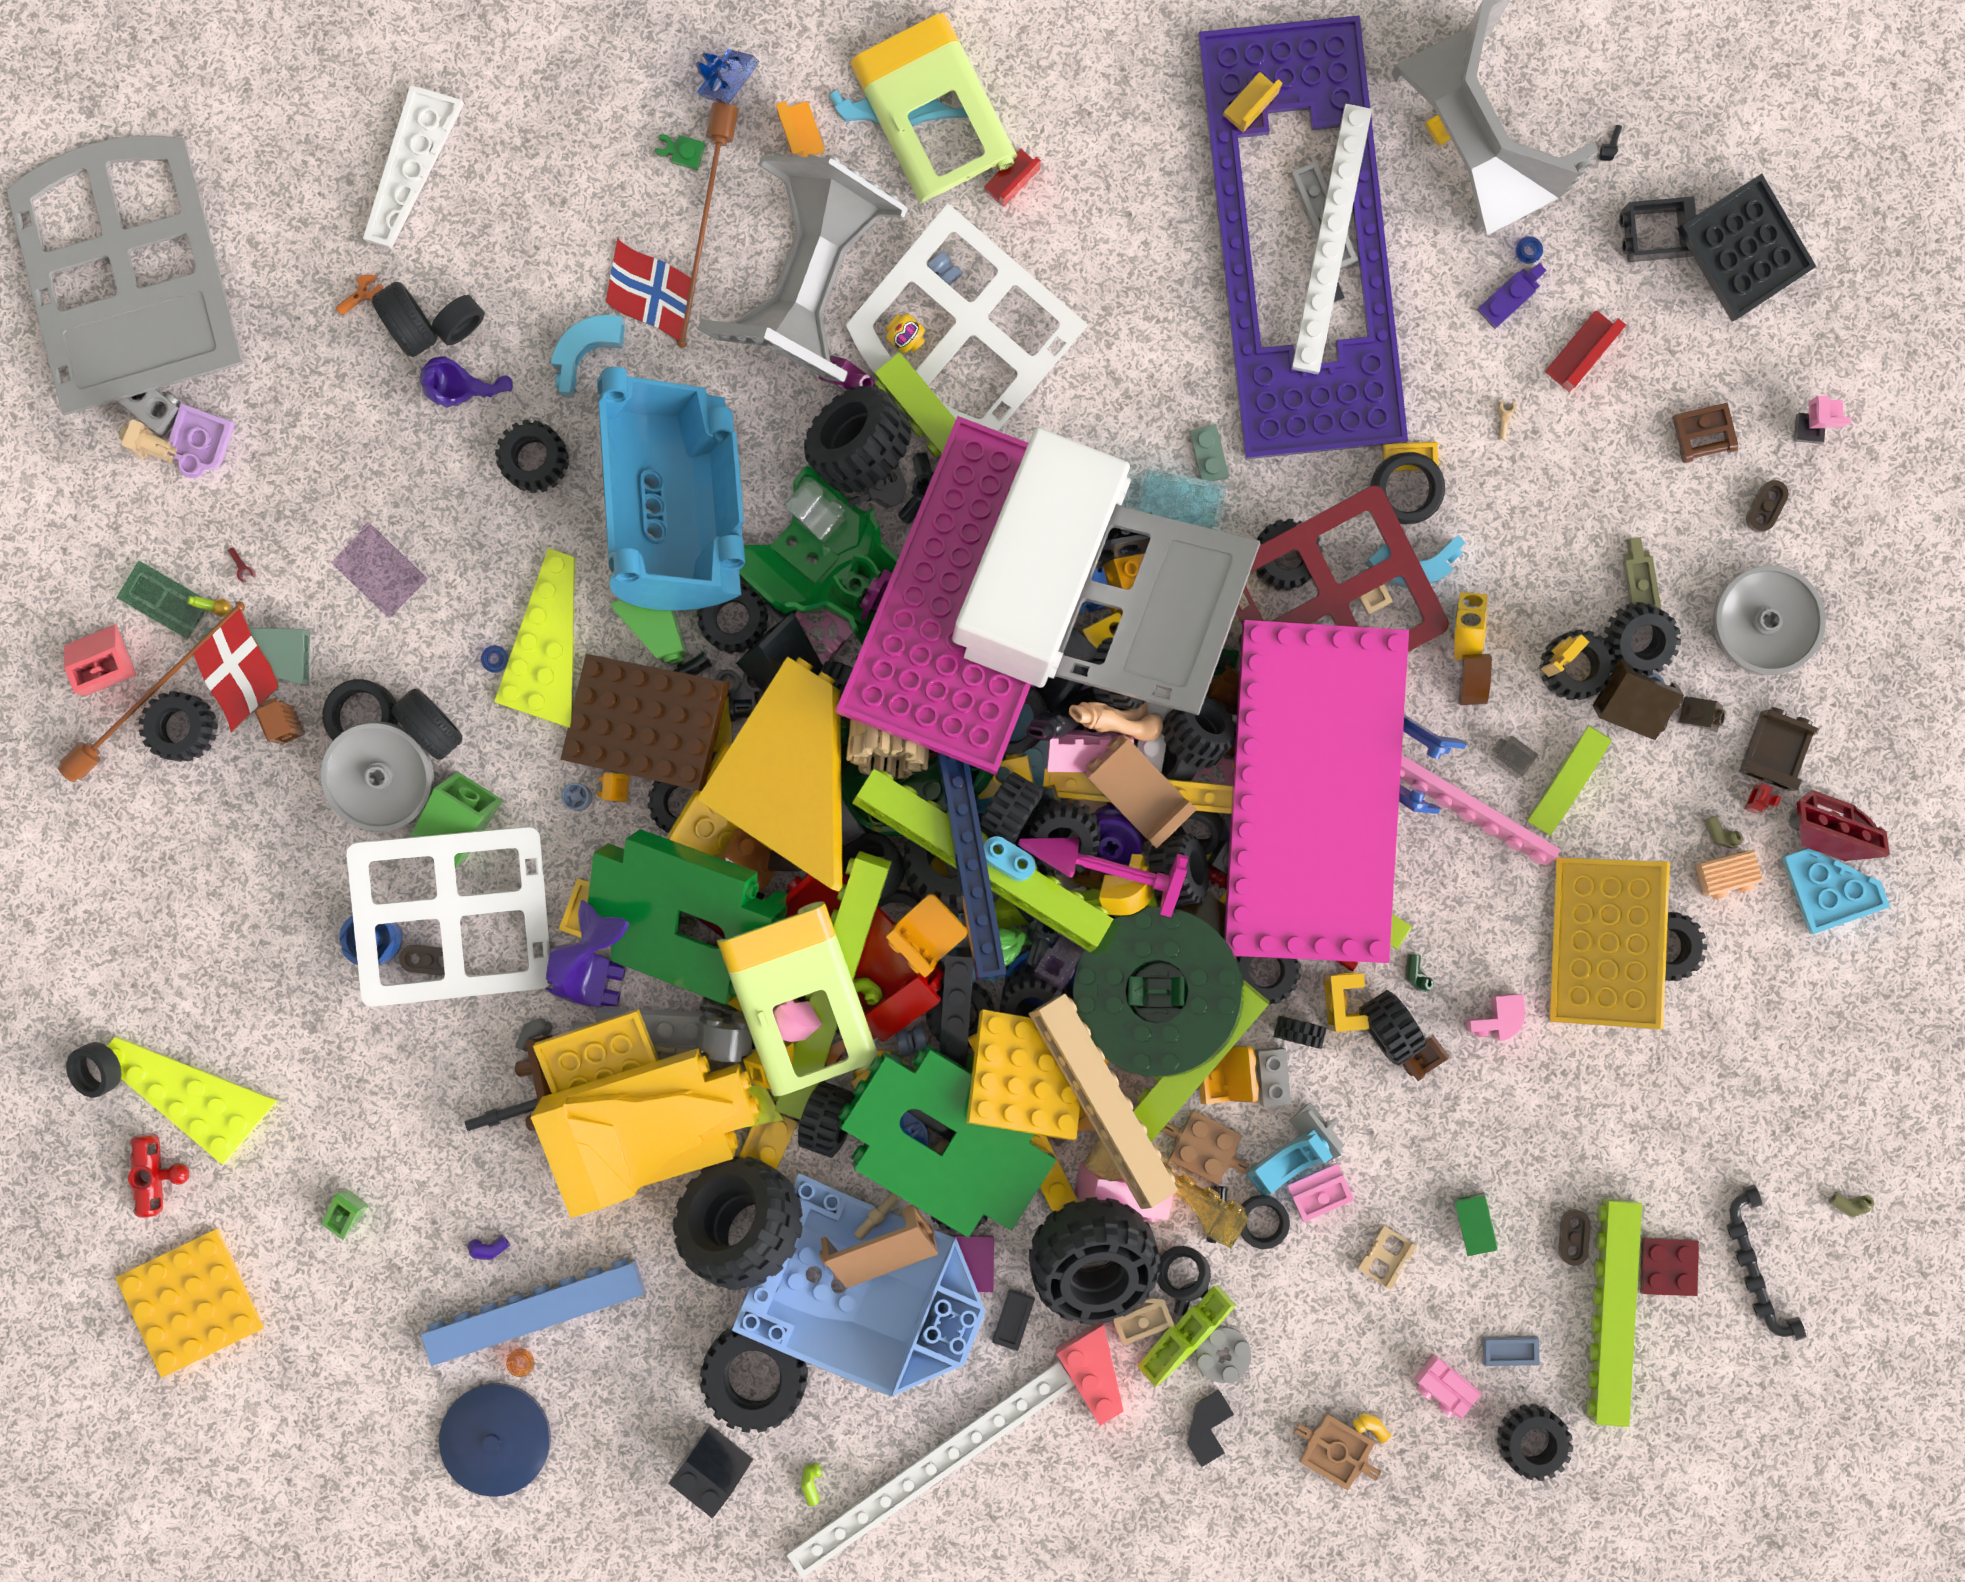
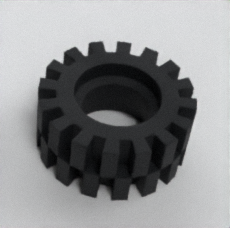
[1273,1015,1327,1049]

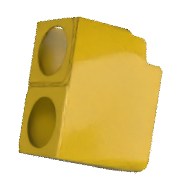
[1454,592,1488,660]

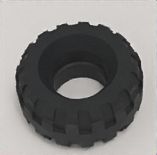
[673,1156,803,1290]
[1029,1197,1160,1324]

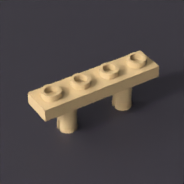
[119,419,177,464]

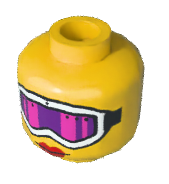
[885,313,925,354]

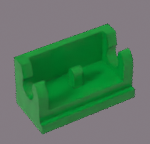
[1455,1192,1498,1256]

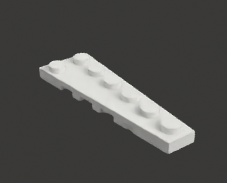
[363,85,464,249]

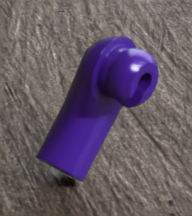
[467,1235,511,1260]

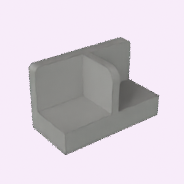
[1289,1102,1344,1162]

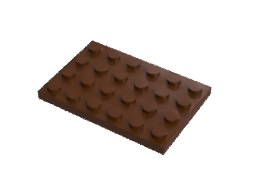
[560,654,730,791]

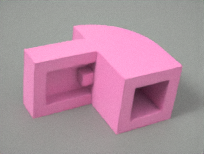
[1465,994,1525,1041]
[772,1000,822,1042]

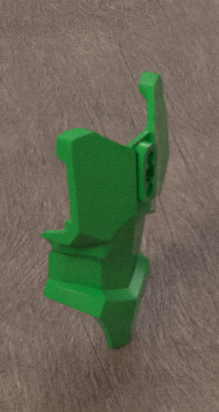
[739,466,899,645]

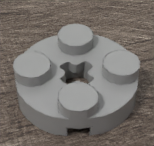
[1195,1326,1251,1383]

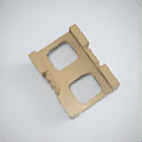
[1357,1225,1417,1290]

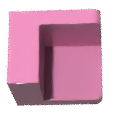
[1808,395,1851,428]

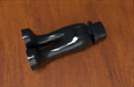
[1026,697,1098,741]

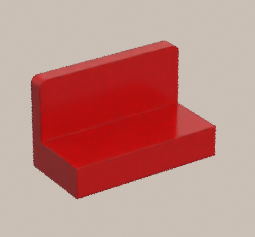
[984,148,1041,208]

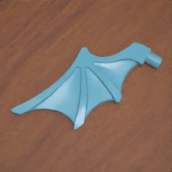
[829,90,968,138]

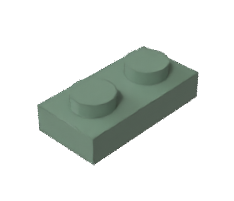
[1189,424,1229,484]

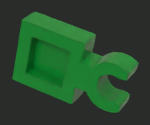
[654,134,706,171]

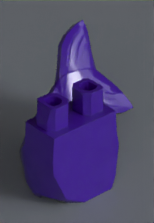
[546,900,629,1007]

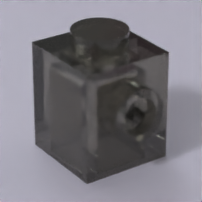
[1490,735,1538,778]

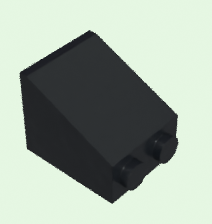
[736,612,823,693]
[1035,627,1097,712]
[668,1424,753,1519]

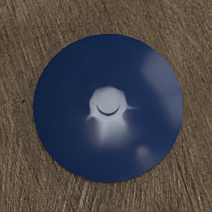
[439,1383,551,1497]

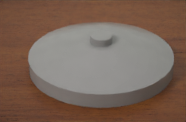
[1713,565,1826,675]
[320,721,434,832]

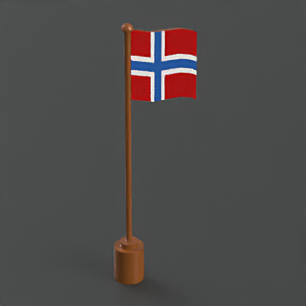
[606,102,739,348]

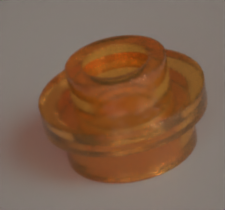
[506,1349,535,1377]

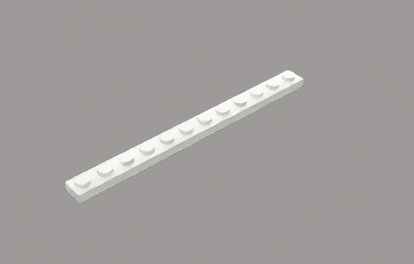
[787,1360,1075,1578]

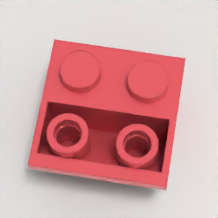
[64,625,137,696]

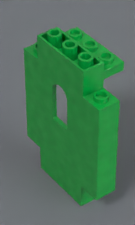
[587,829,788,1005]
[838,1045,1057,1238]

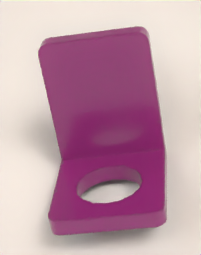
[818,355,874,391]

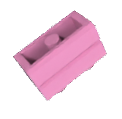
[1414,1354,1481,1419]

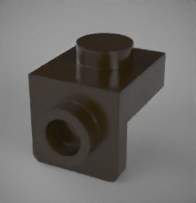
[1679,696,1725,732]

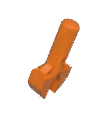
[336,274,384,315]

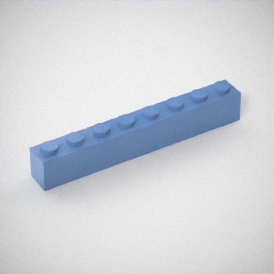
[421,1258,646,1366]

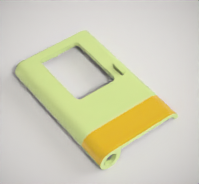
[850,13,1017,204]
[717,901,879,1096]

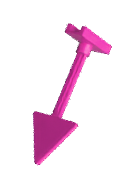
[1018,838,1188,917]

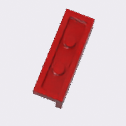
[1545,311,1627,392]
[864,972,941,1042]

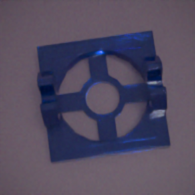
[696,49,760,105]

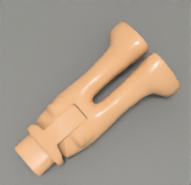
[1069,701,1163,741]

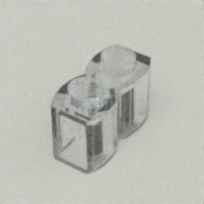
[783,481,846,543]

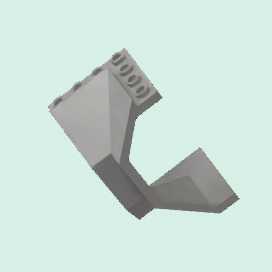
[1391,0,1599,236]
[697,153,908,382]

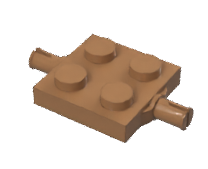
[1161,1110,1249,1185]
[1294,1412,1381,1491]

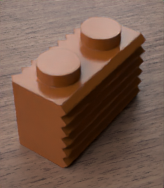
[254,698,306,745]

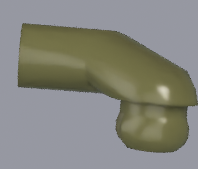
[1704,815,1743,848]
[1829,1192,1874,1217]

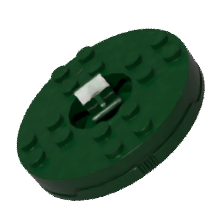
[1073,907,1244,1077]

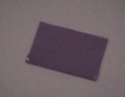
[331,522,428,619]

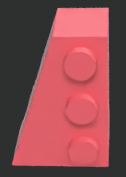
[1055,1321,1124,1426]

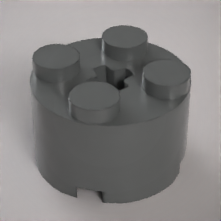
[696,1009,753,1062]

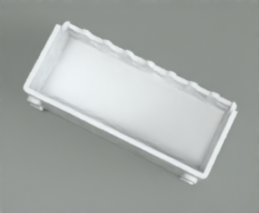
[952,428,1131,687]

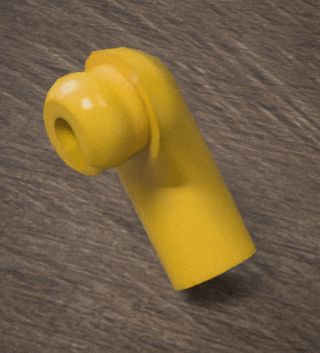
[1353,1413,1391,1444]

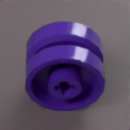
[1094,804,1146,864]

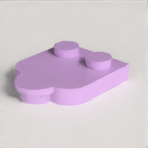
[168,403,235,478]

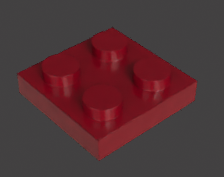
[1640,1237,1699,1296]

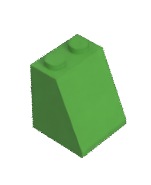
[611,600,689,666]
[410,771,503,868]

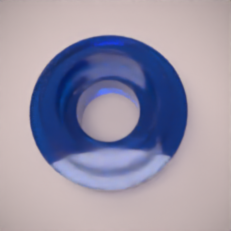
[1515,236,1543,264]
[481,645,509,673]

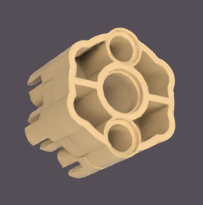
[847,719,930,779]

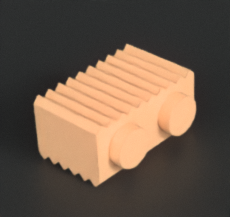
[1694,850,1763,899]

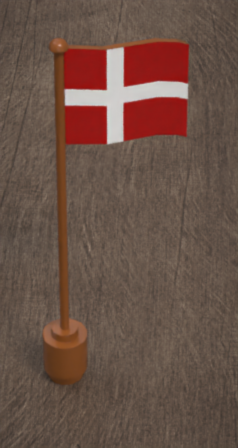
[58,601,279,782]

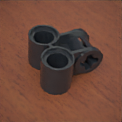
[715,669,763,722]

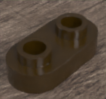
[1746,480,1789,533]
[399,945,445,975]
[1558,1209,1591,1266]

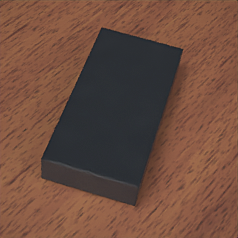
[992,1289,1035,1351]

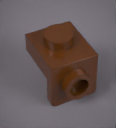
[1403,1034,1449,1081]

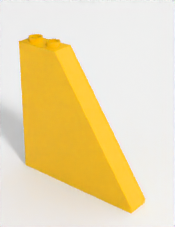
[697,657,842,891]

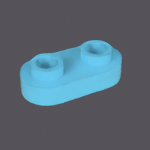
[983,837,1035,881]

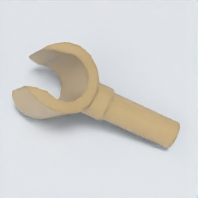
[1497,400,1516,440]

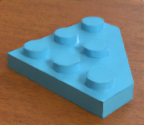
[1782,848,1890,934]

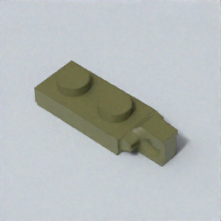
[1623,537,1661,609]

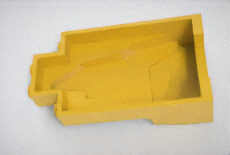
[531,1048,760,1218]

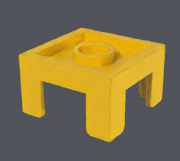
[1323,972,1369,1032]

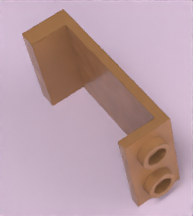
[1084,735,1197,848]
[820,1204,938,1288]

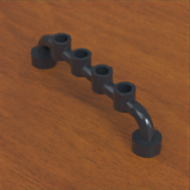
[1726,1184,1806,1341]

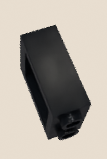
[1619,196,1696,262]

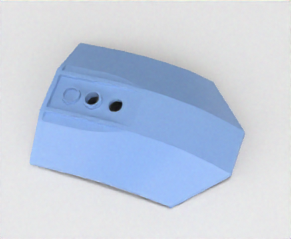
[731,1173,986,1397]

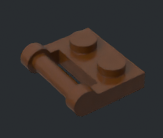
[1672,402,1738,463]

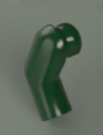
[1406,954,1434,992]

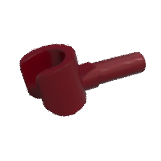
[228,547,256,582]

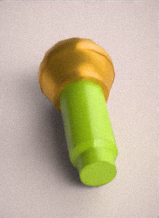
[187,596,231,617]

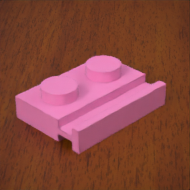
[1286,1162,1354,1222]

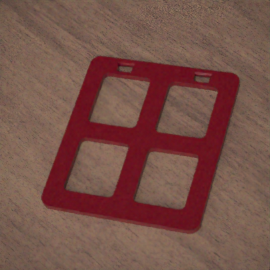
[1236,486,1449,652]

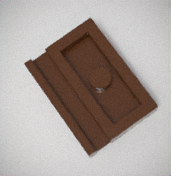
[1206,665,1239,715]

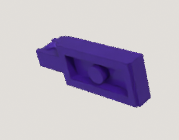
[1477,263,1547,329]

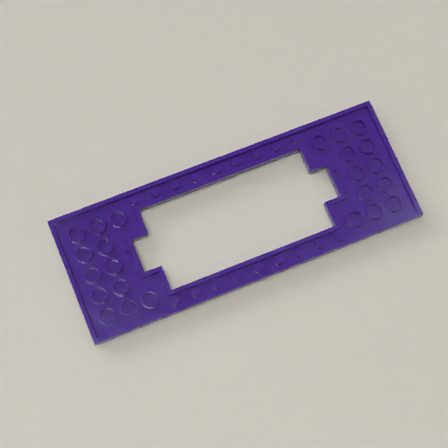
[1198,15,1408,460]

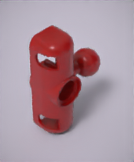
[128,1133,190,1218]

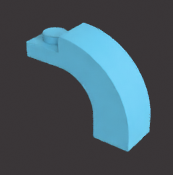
[551,315,625,398]
[1365,535,1466,587]
[1246,1130,1333,1195]

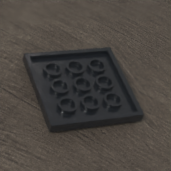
[1677,174,1817,322]

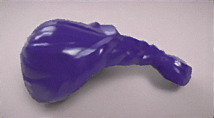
[420,356,513,408]

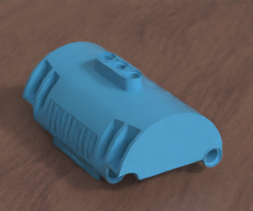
[597,367,745,610]

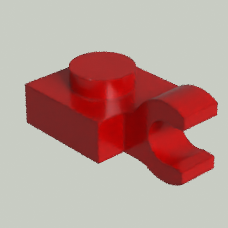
[1744,783,1782,813]

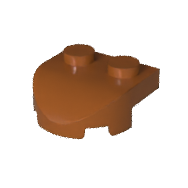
[716,828,775,893]

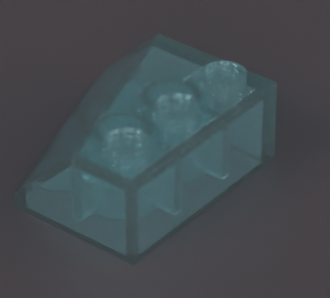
[1138,470,1227,530]

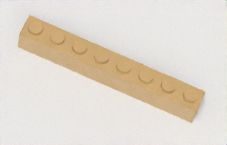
[1028,994,1178,1209]

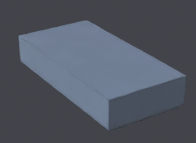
[1482,1336,1540,1366]

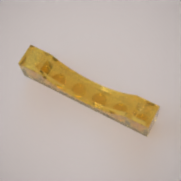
[1085,1137,1248,1249]

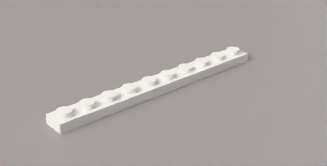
[1291,104,1372,374]

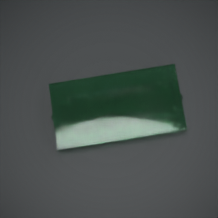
[116,560,205,639]

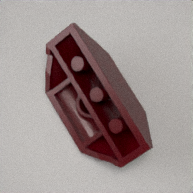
[1796,789,1890,861]

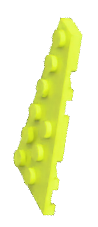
[494,548,575,728]
[107,1037,278,1164]

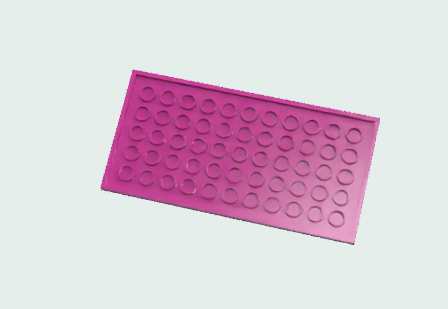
[836,416,1031,775]
[1224,620,1409,963]

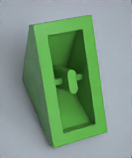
[321,1189,369,1240]

